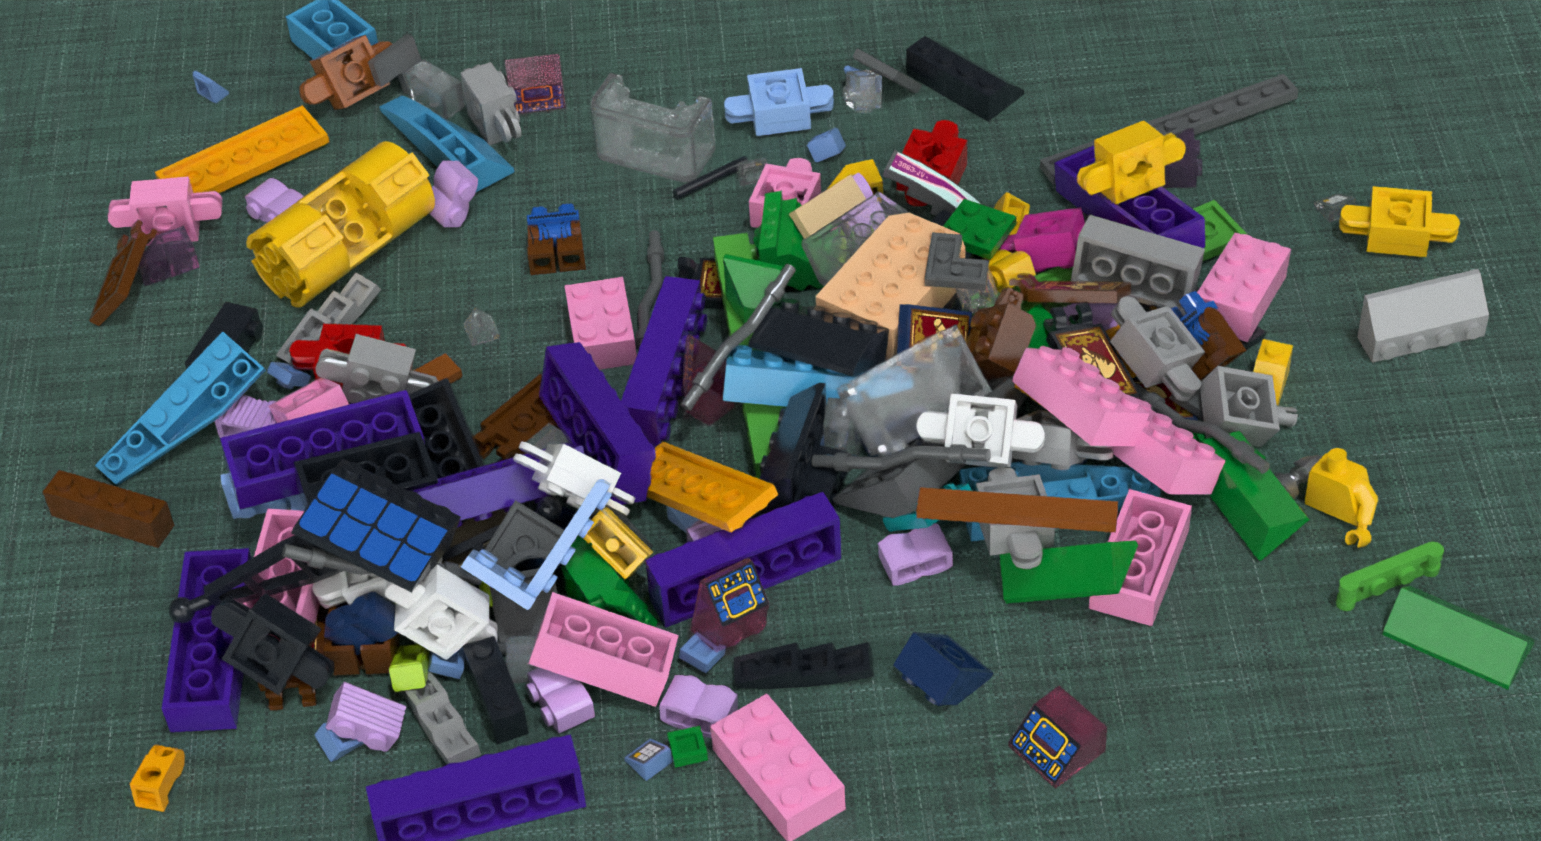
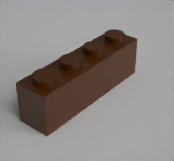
[43,470,175,548]

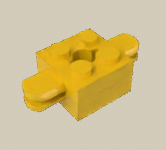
[1077,120,1186,205]
[1339,186,1460,257]

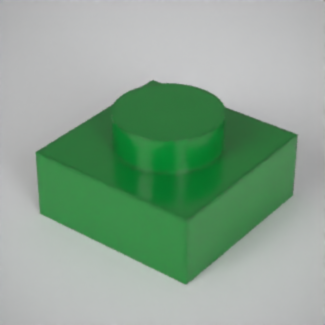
[667,726,708,768]

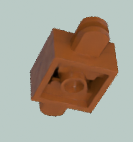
[299,35,392,110]

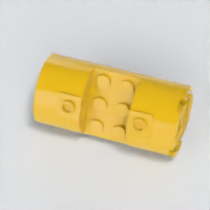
[246,141,435,307]

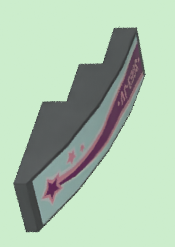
[883,150,983,216]

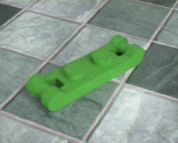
[1336,542,1444,611]

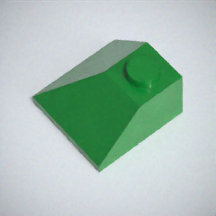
[723,254,784,324]

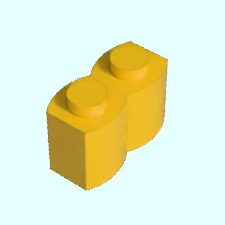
[981,249,1036,292]

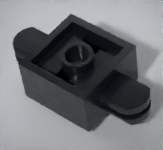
[211,593,335,695]

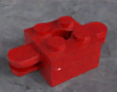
[896,120,967,207]
[289,324,406,389]

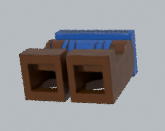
[527,204,586,275]
[1171,291,1247,381]

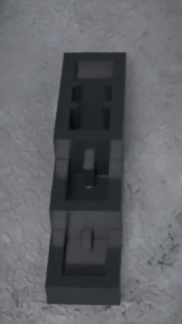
[734,642,874,689]

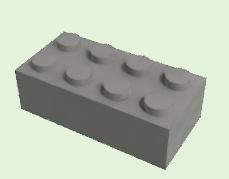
[1071,215,1205,316]

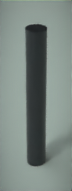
[673,156,749,200]

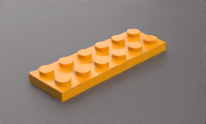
[155,105,329,193]
[646,442,778,532]

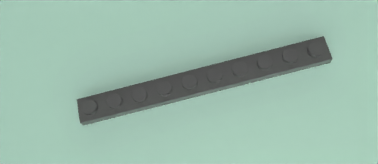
[1040,74,1298,185]

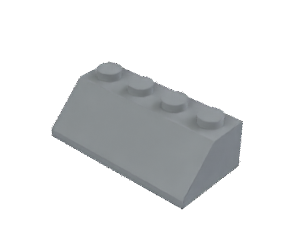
[1357,269,1489,363]

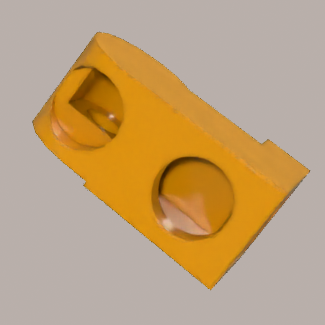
[130,744,185,812]

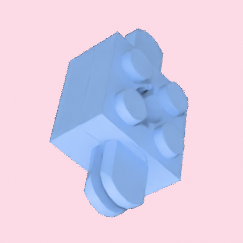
[724,68,834,136]

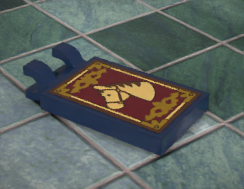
[896,304,972,373]

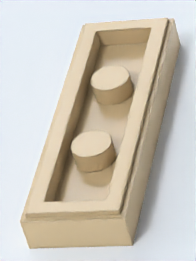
[789,175,866,239]

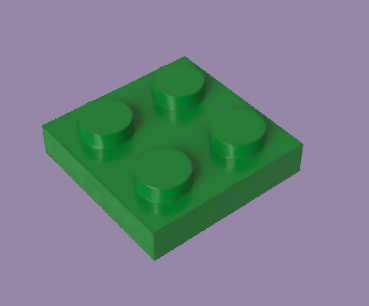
[943,199,1017,260]

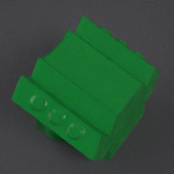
[753,191,840,291]
[561,535,658,627]

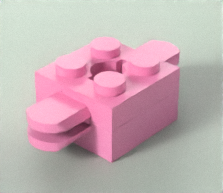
[749,158,821,228]
[108,177,222,246]
[269,377,349,423]

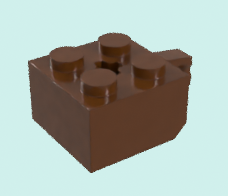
[963,287,1036,380]

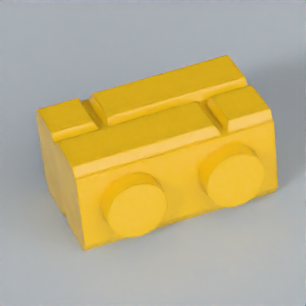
[583,507,654,579]

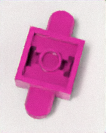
[998,207,1085,272]

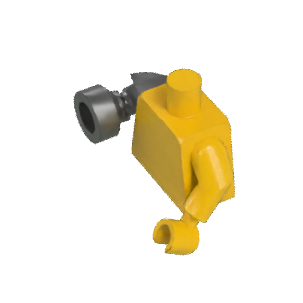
[1275,448,1378,548]

